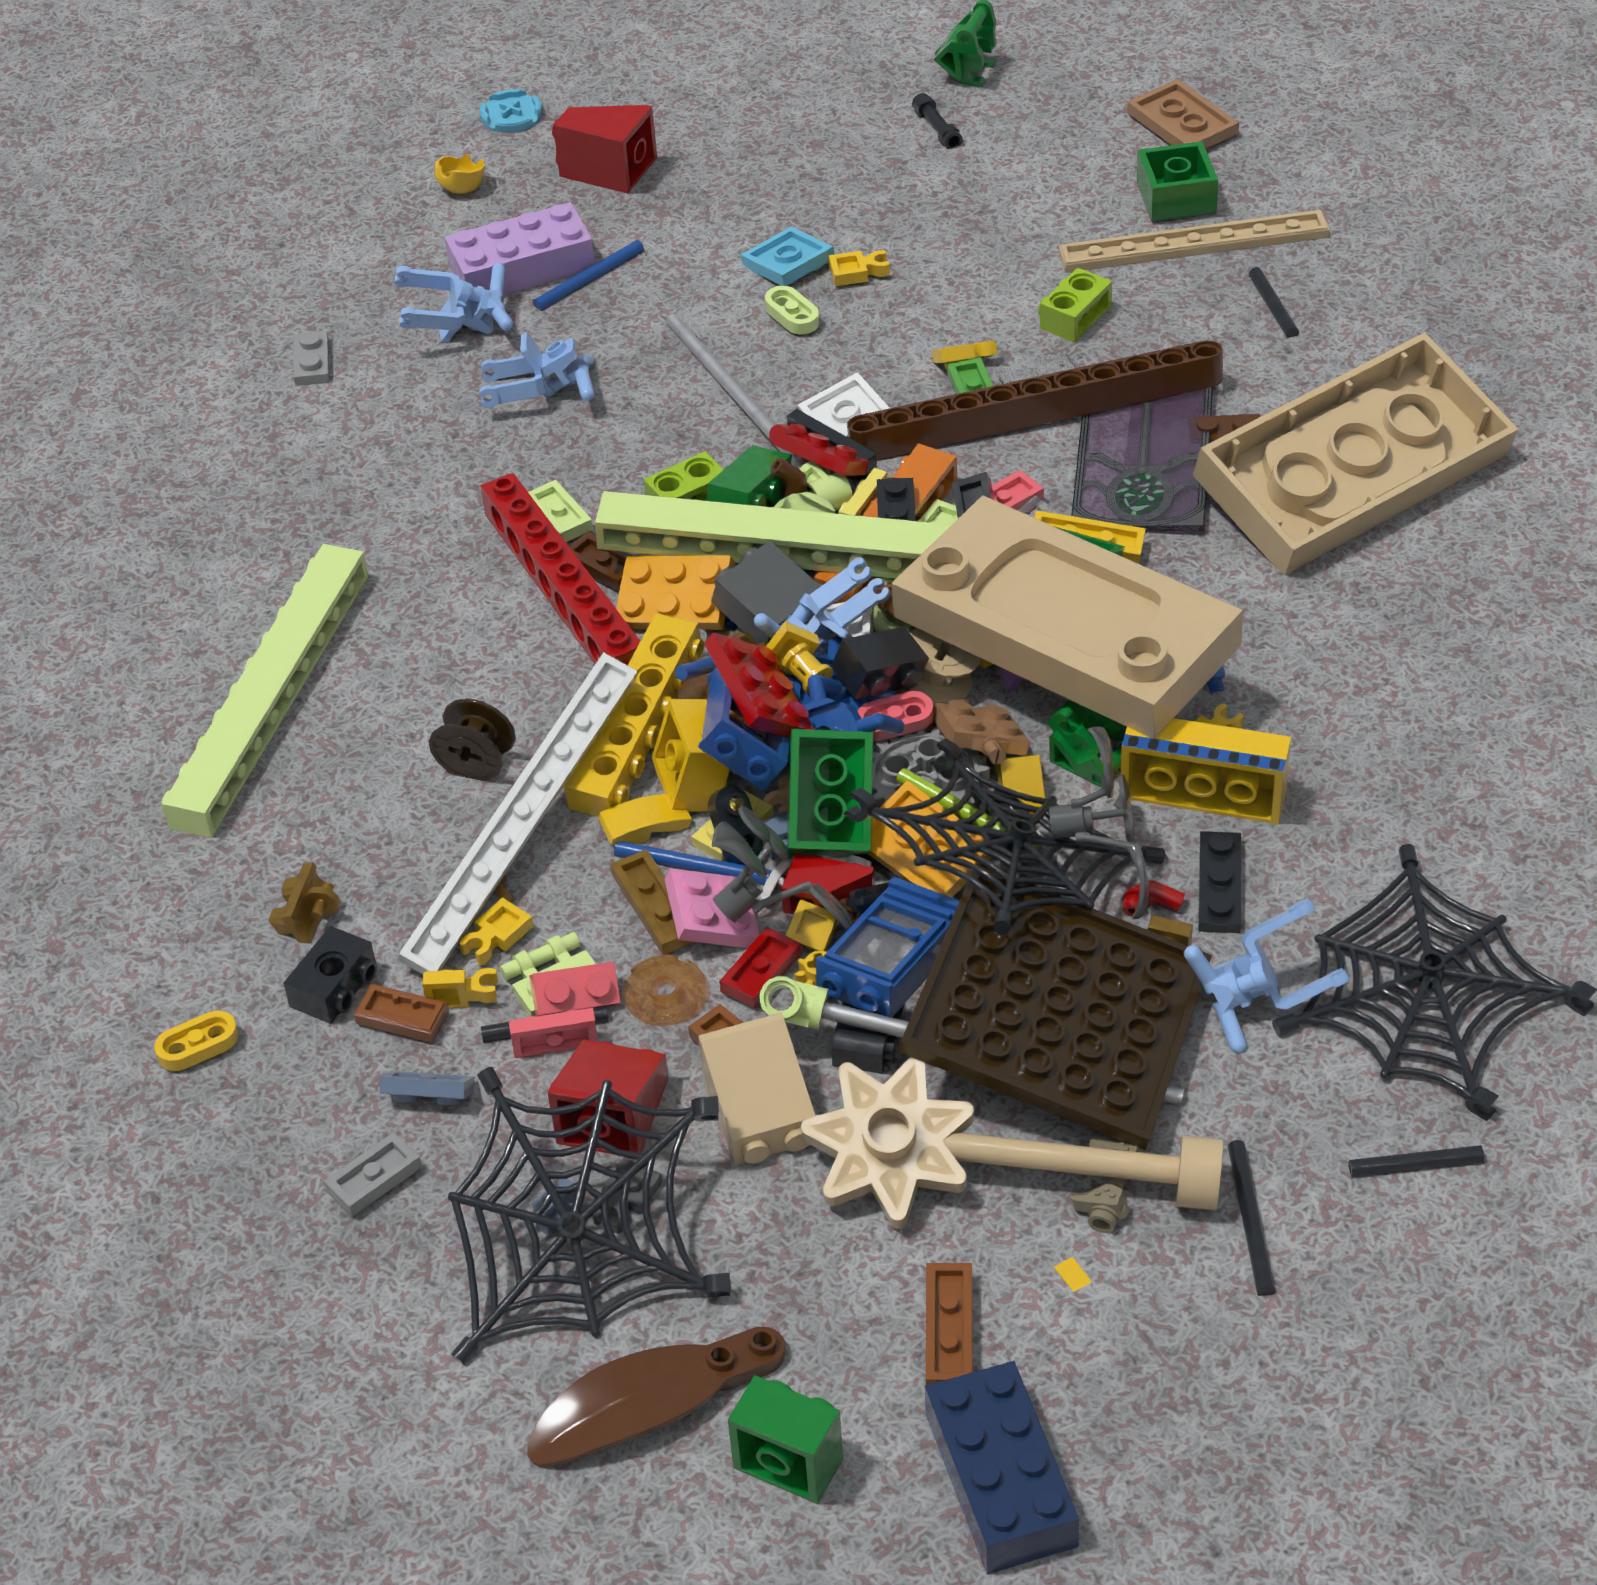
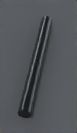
[1228,1140,1275,1296]

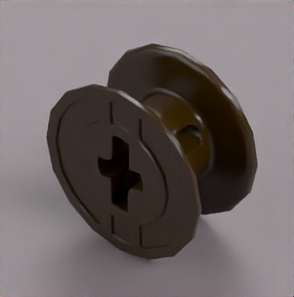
[428,698,516,781]

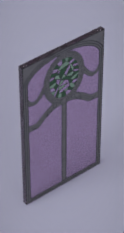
[1071,387,1213,532]

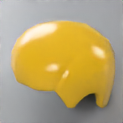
[434,154,486,194]

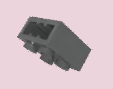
[711,540,821,644]

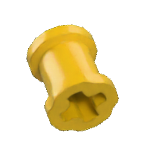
[781,643,833,695]

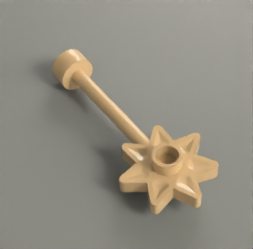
[801,1057,1223,1229]

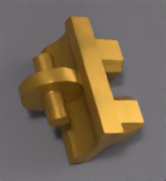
[269,862,340,944]

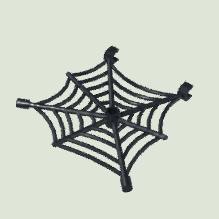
[844,738,1165,935]
[1272,844,1597,1121]
[447,1067,731,1365]

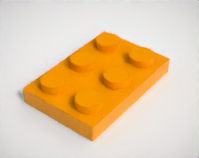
[616,555,736,630]
[867,780,996,898]

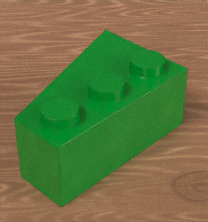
[707,445,792,507]

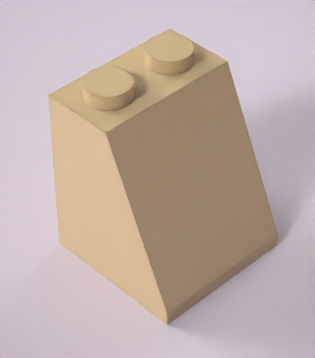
[698,1012,815,1165]

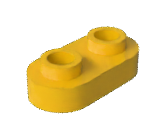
[154,1010,239,1071]

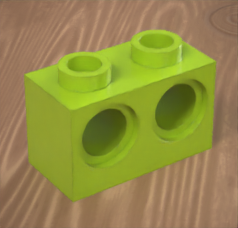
[1038,267,1112,343]
[643,451,724,501]

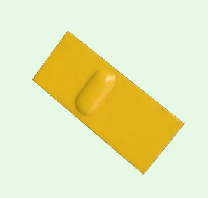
[1054,1256,1092,1292]

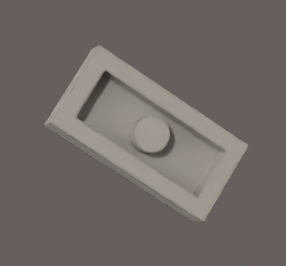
[293,331,330,386]
[324,1132,422,1217]

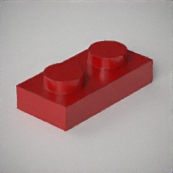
[719,927,802,1009]

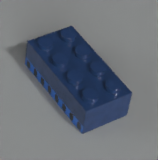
[925,1361,1080,1574]

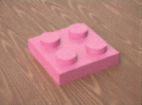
[664,868,760,948]

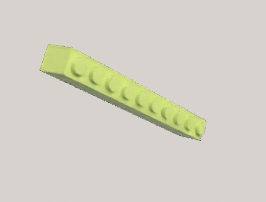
[595,491,951,578]
[162,544,368,838]

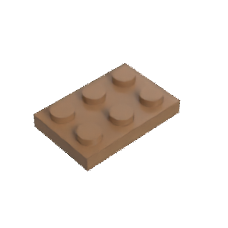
[1127,79,1239,149]

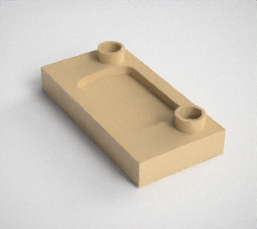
[1193,332,1519,575]
[891,495,1243,739]

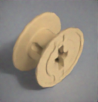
[907,628,981,704]

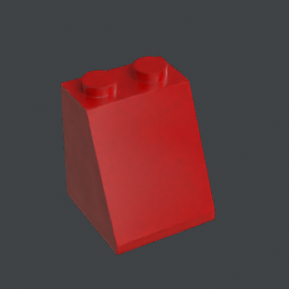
[552,105,657,194]
[548,1039,669,1155]

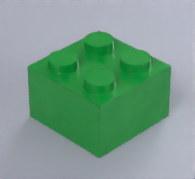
[1137,141,1218,221]
[727,1375,843,1504]

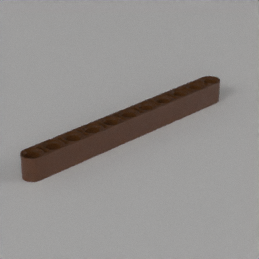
[847,340,1223,460]

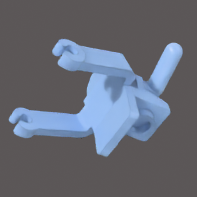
[394,263,513,342]
[479,332,595,408]
[754,558,891,656]
[1184,898,1350,1053]

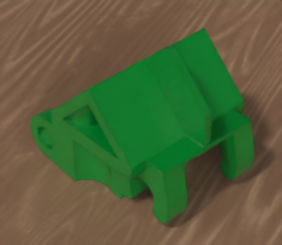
[933,0,997,87]
[1047,700,1127,788]

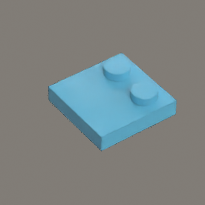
[740,226,835,286]

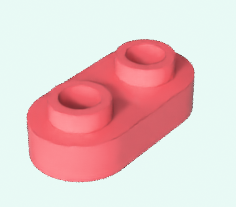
[858,691,933,741]

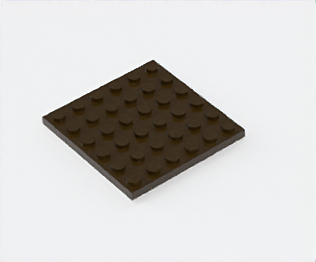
[897,862,1212,1150]

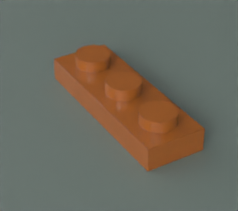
[925,1263,973,1385]

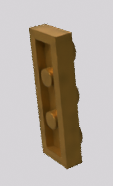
[610,849,695,955]

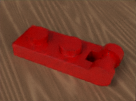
[769,424,869,476]

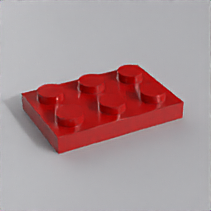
[704,632,814,738]

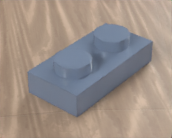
[380,1071,474,1105]

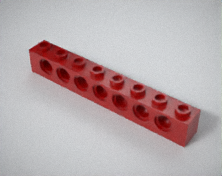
[480,473,640,666]

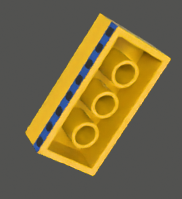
[1121,718,1291,824]

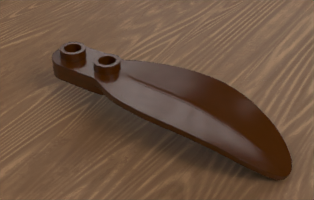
[527,1326,785,1467]

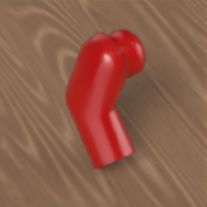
[1122,880,1185,917]

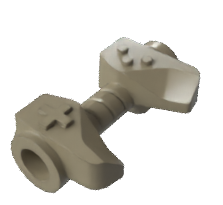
[1070,1137,1143,1234]

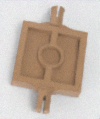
[933,698,1030,764]

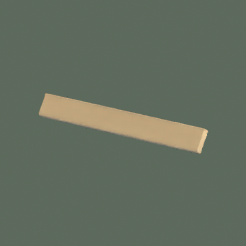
[1059,210,1330,273]

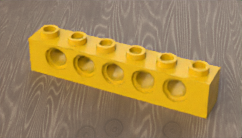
[564,613,704,817]

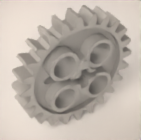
[872,726,990,819]

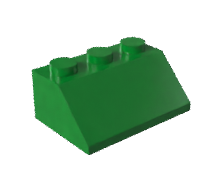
[787,729,873,859]

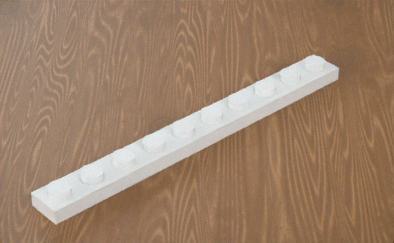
[398,653,637,974]

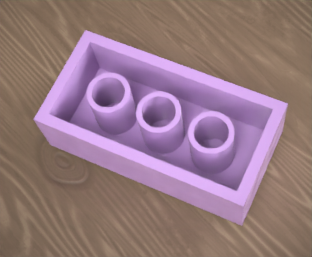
[444,202,595,295]

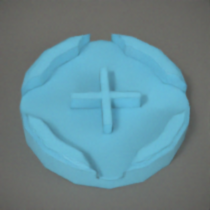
[479,89,543,133]

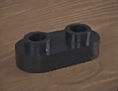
[708,786,763,865]

